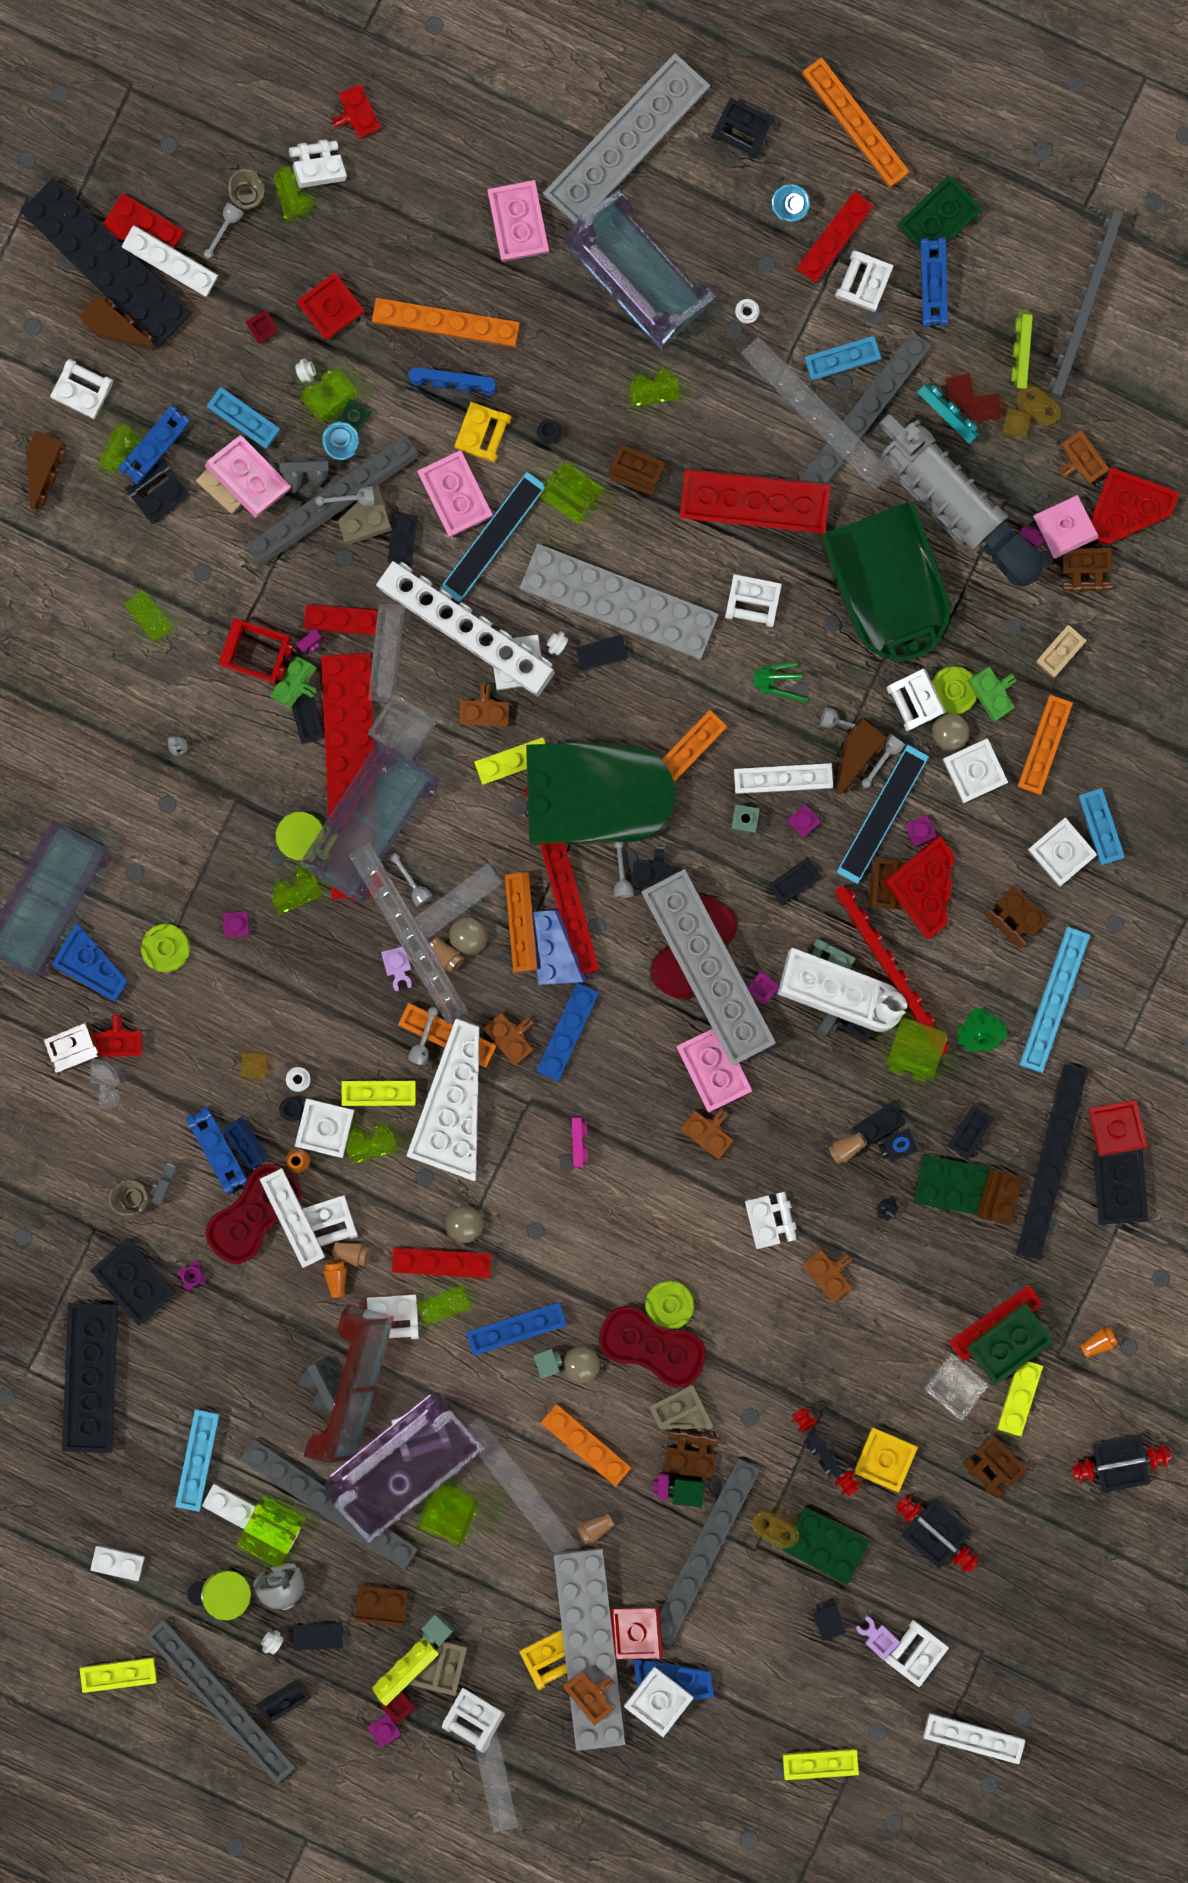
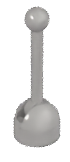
[204,202,244,259]
[315,486,374,506]
[819,707,876,729]
[862,734,905,788]
[167,736,188,756]
[614,843,634,899]
[390,853,433,908]
[408,1007,438,1065]

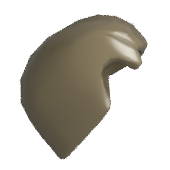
[228,169,265,210]
[932,713,970,753]
[449,917,488,955]
[108,1180,149,1217]
[444,1206,484,1243]
[561,1346,600,1384]

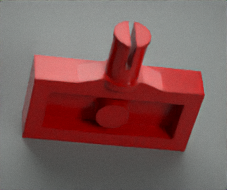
[331,84,381,139]
[93,1015,143,1057]

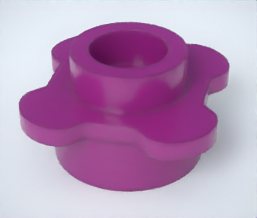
[178,1262,207,1290]

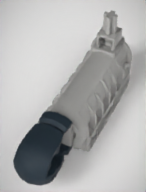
[879,414,1044,587]

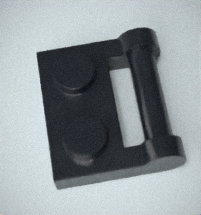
[711,97,774,159]
[125,459,190,524]

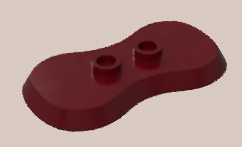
[650,896,738,1000]
[205,1164,301,1264]
[599,1306,706,1388]

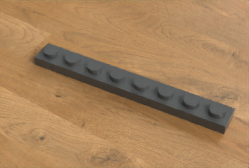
[1048,210,1123,400]
[799,331,931,483]
[245,435,420,567]
[241,1439,418,1569]
[659,1458,760,1646]
[145,1618,296,1784]

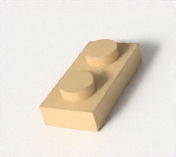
[196,469,242,515]
[1035,625,1087,678]

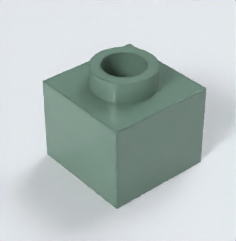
[731,805,760,834]
[533,1347,563,1379]
[421,1611,454,1646]

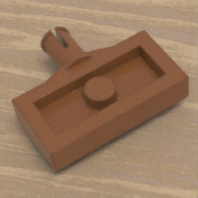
[1058,430,1109,485]
[459,684,509,727]
[483,1012,534,1066]
[680,1108,734,1159]
[802,1249,853,1302]
[563,1670,615,1726]

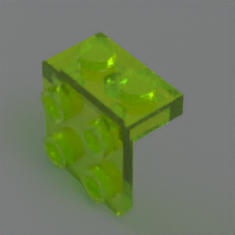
[884,1019,947,1083]
[417,1481,477,1547]
[237,1496,306,1568]

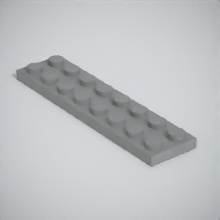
[543,53,710,228]
[519,544,719,660]
[641,869,776,1066]
[553,1548,625,1751]

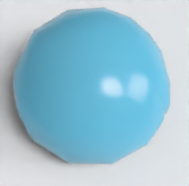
[772,184,811,222]
[322,421,359,460]

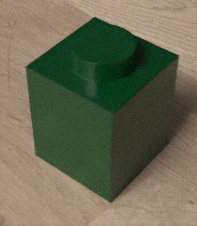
[668,1477,705,1508]

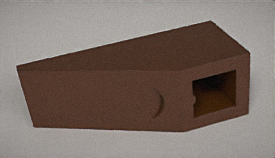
[79,296,156,351]
[26,430,67,512]
[834,719,886,795]

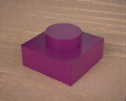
[1018,526,1044,551]
[296,629,323,655]
[786,804,821,838]
[904,814,937,847]
[223,911,250,938]
[747,971,779,1006]
[653,1472,669,1500]
[367,1713,402,1748]

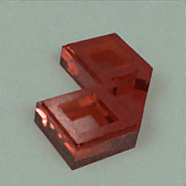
[945,374,1002,423]

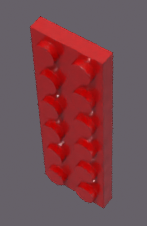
[680,469,831,533]

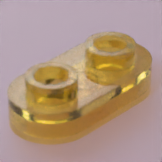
[1016,385,1061,426]
[752,1511,799,1549]

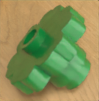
[957,1008,1007,1052]

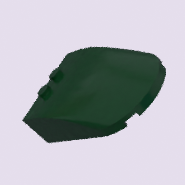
[817,502,950,661]
[526,743,675,846]

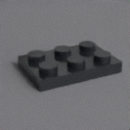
[1092,1149,1148,1225]
[90,1238,176,1326]

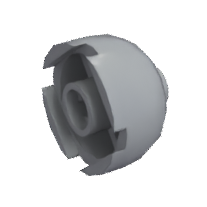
[253,1563,304,1610]

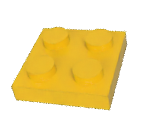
[853,1427,918,1493]

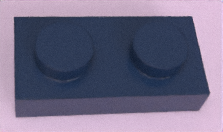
[223,1116,269,1170]

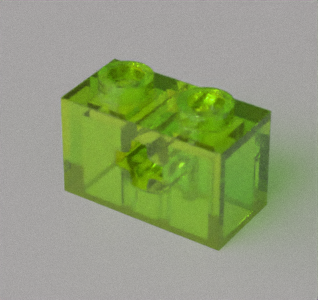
[300,368,358,425]

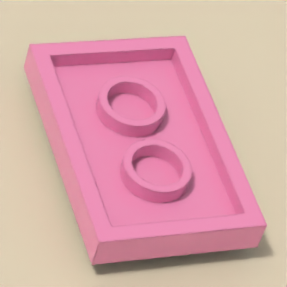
[487,180,549,262]
[205,435,291,518]
[417,450,493,538]
[676,1029,752,1112]

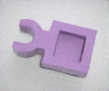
[381,946,412,991]
[855,1615,900,1660]

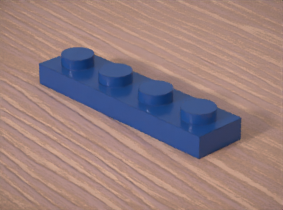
[536,983,599,1082]
[466,1302,567,1356]

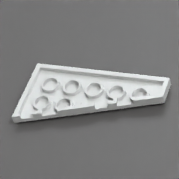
[407,1018,480,1181]

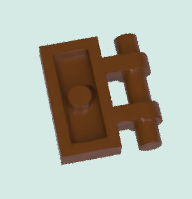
[1062,548,1112,593]
[985,886,1049,949]
[663,1429,719,1479]
[963,1434,1028,1499]

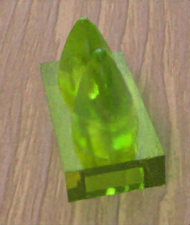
[274,166,314,222]
[630,366,680,406]
[96,423,141,473]
[123,589,173,643]
[270,867,324,915]
[346,1123,399,1165]
[416,1285,471,1326]

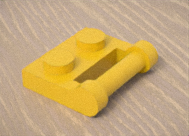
[454,402,512,463]
[519,1629,567,1690]

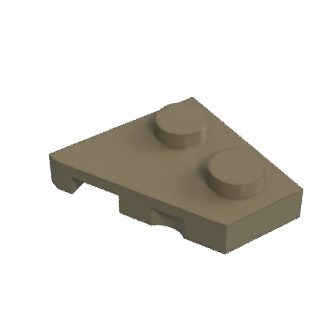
[338,485,392,545]
[649,1384,714,1429]
[409,1641,468,1696]

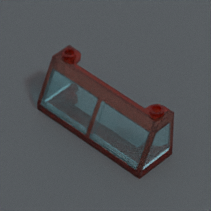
[304,1304,395,1463]

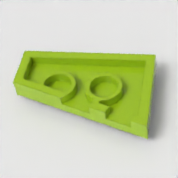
[1011,309,1033,389]

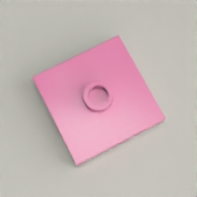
[1033,495,1098,559]

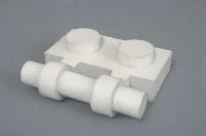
[289,139,347,188]
[745,1192,797,1249]

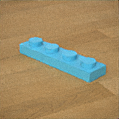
[175,1409,220,1512]

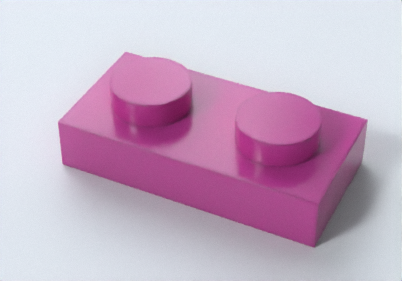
[572,1117,588,1167]

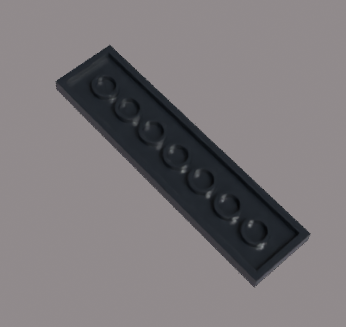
[20,177,192,348]

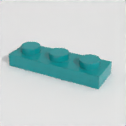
[917,383,980,443]

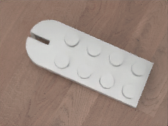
[778,948,907,1032]

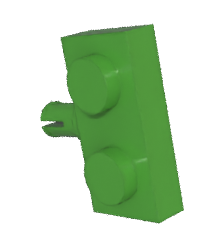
[269,656,316,709]
[967,667,1017,721]

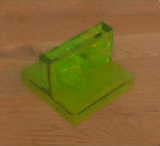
[539,461,605,525]

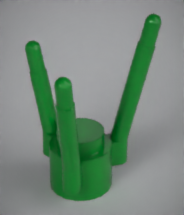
[754,661,809,703]

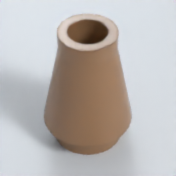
[427,938,464,973]
[829,1132,867,1164]
[332,1242,370,1268]
[576,1513,614,1545]

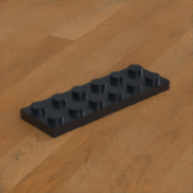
[62,1303,118,1453]

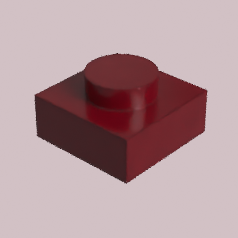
[245,310,279,345]
[380,1691,416,1724]

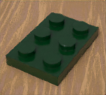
[896,175,983,258]
[913,1155,995,1215]
[965,1301,1054,1386]
[782,1506,870,1585]

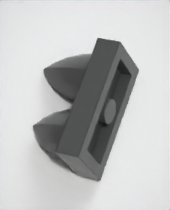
[279,456,330,494]
[298,1358,347,1412]

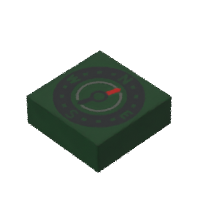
[337,399,371,433]

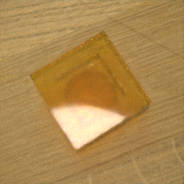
[1001,409,1031,439]
[240,1052,268,1079]

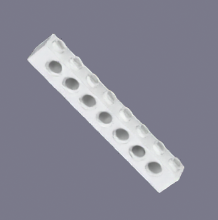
[376,561,555,697]

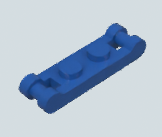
[920,237,948,327]
[408,367,496,396]
[118,404,192,485]
[185,1106,247,1195]

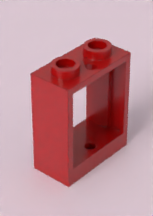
[218,618,294,685]

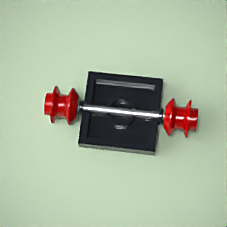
[790,1406,861,1496]
[1071,1434,1171,1493]
[895,1496,979,1573]

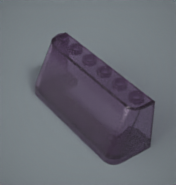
[325,1392,484,1543]

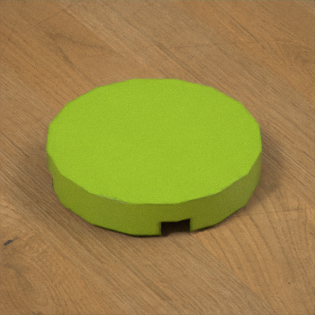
[931,667,977,715]
[276,812,325,861]
[141,924,190,973]
[645,1280,694,1330]
[201,1570,251,1621]

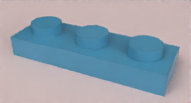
[804,336,881,382]
[206,387,281,450]
[1078,788,1125,866]

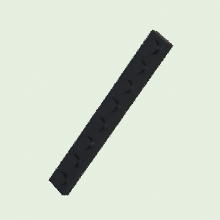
[1016,1064,1088,1260]

